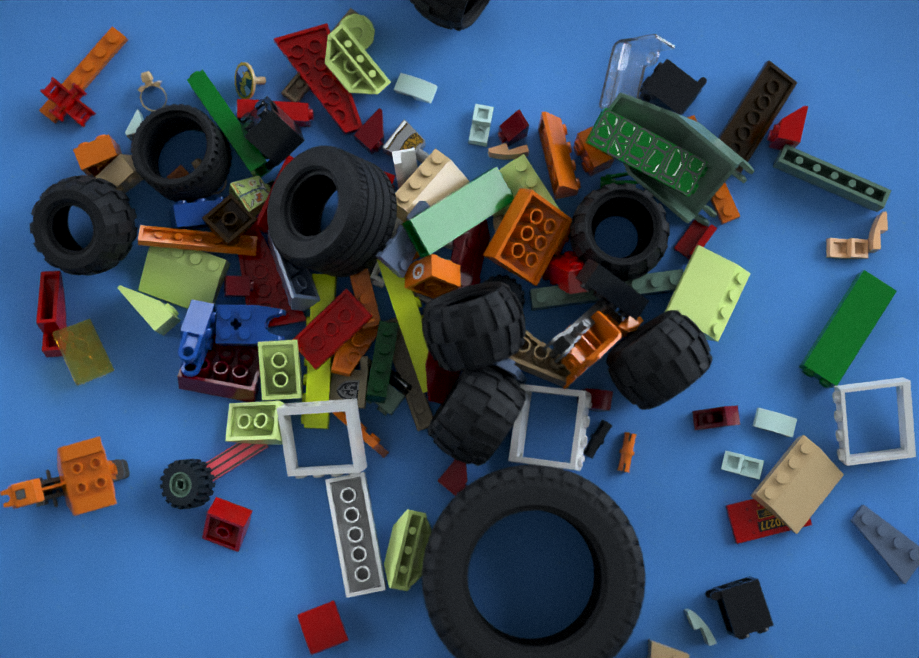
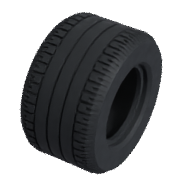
[267,146,397,277]

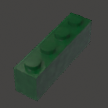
[365,320,399,404]

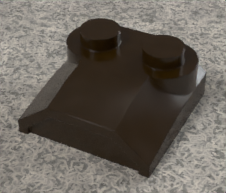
[202,193,258,246]

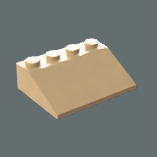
[395,148,470,222]
[751,435,844,534]

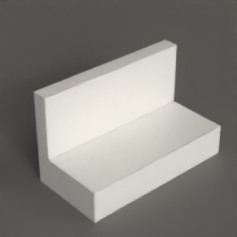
[392,148,418,189]

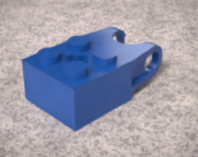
[178,299,217,377]
[216,305,286,346]

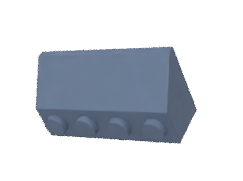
[268,230,320,311]

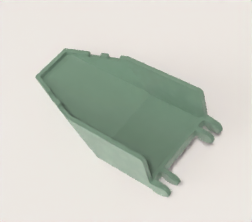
[608,92,754,226]

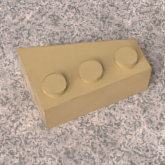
[96,154,144,193]

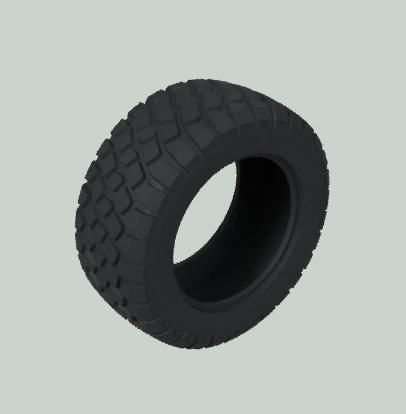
[422,465,645,658]

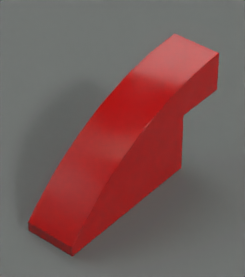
[36,271,67,357]

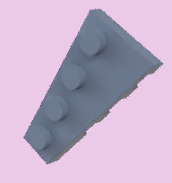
[376,201,430,278]
[494,358,527,385]
[851,505,919,584]

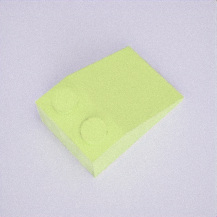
[117,285,181,336]
[258,340,303,400]
[225,401,285,445]

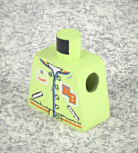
[229,176,274,217]

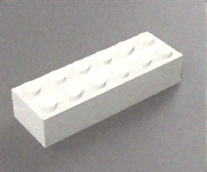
[325,472,387,598]

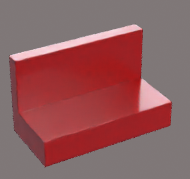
[674,220,717,260]

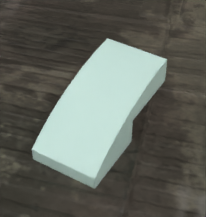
[394,73,438,104]
[468,104,494,147]
[753,408,797,437]
[721,450,764,480]
[684,608,717,646]

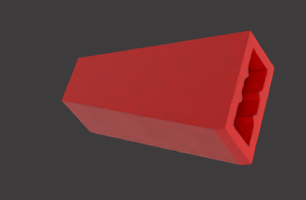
[237,99,314,127]

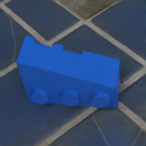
[169,196,225,230]

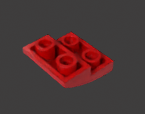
[297,600,349,655]

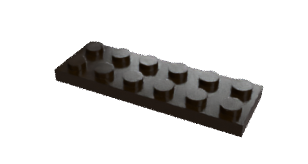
[718,60,798,173]

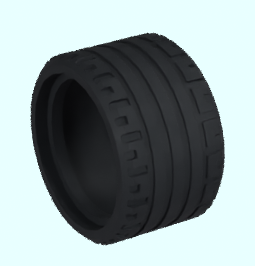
[131,104,232,203]

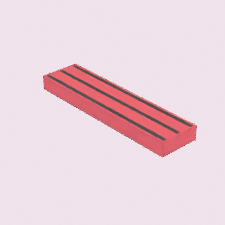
[206,443,269,482]

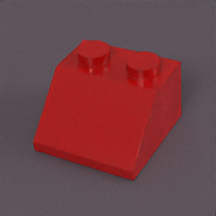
[767,105,808,150]
[202,497,253,552]

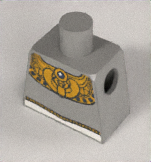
[382,120,429,163]

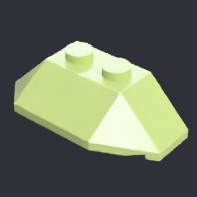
[325,23,391,95]
[384,509,432,591]

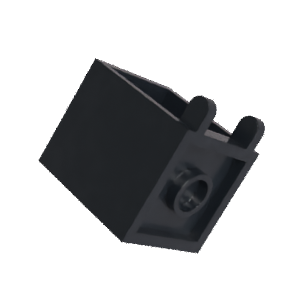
[638,59,707,115]
[240,96,305,170]
[705,576,774,640]

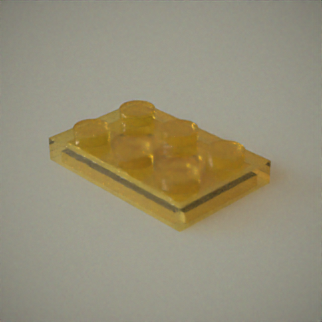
[53,319,114,386]

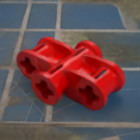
[40,77,96,128]

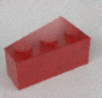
[542,251,588,294]

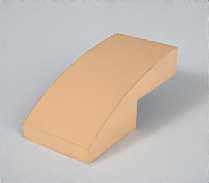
[488,143,529,160]
[868,212,888,253]
[826,238,868,259]

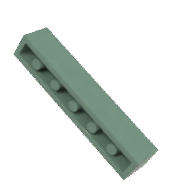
[773,144,891,212]

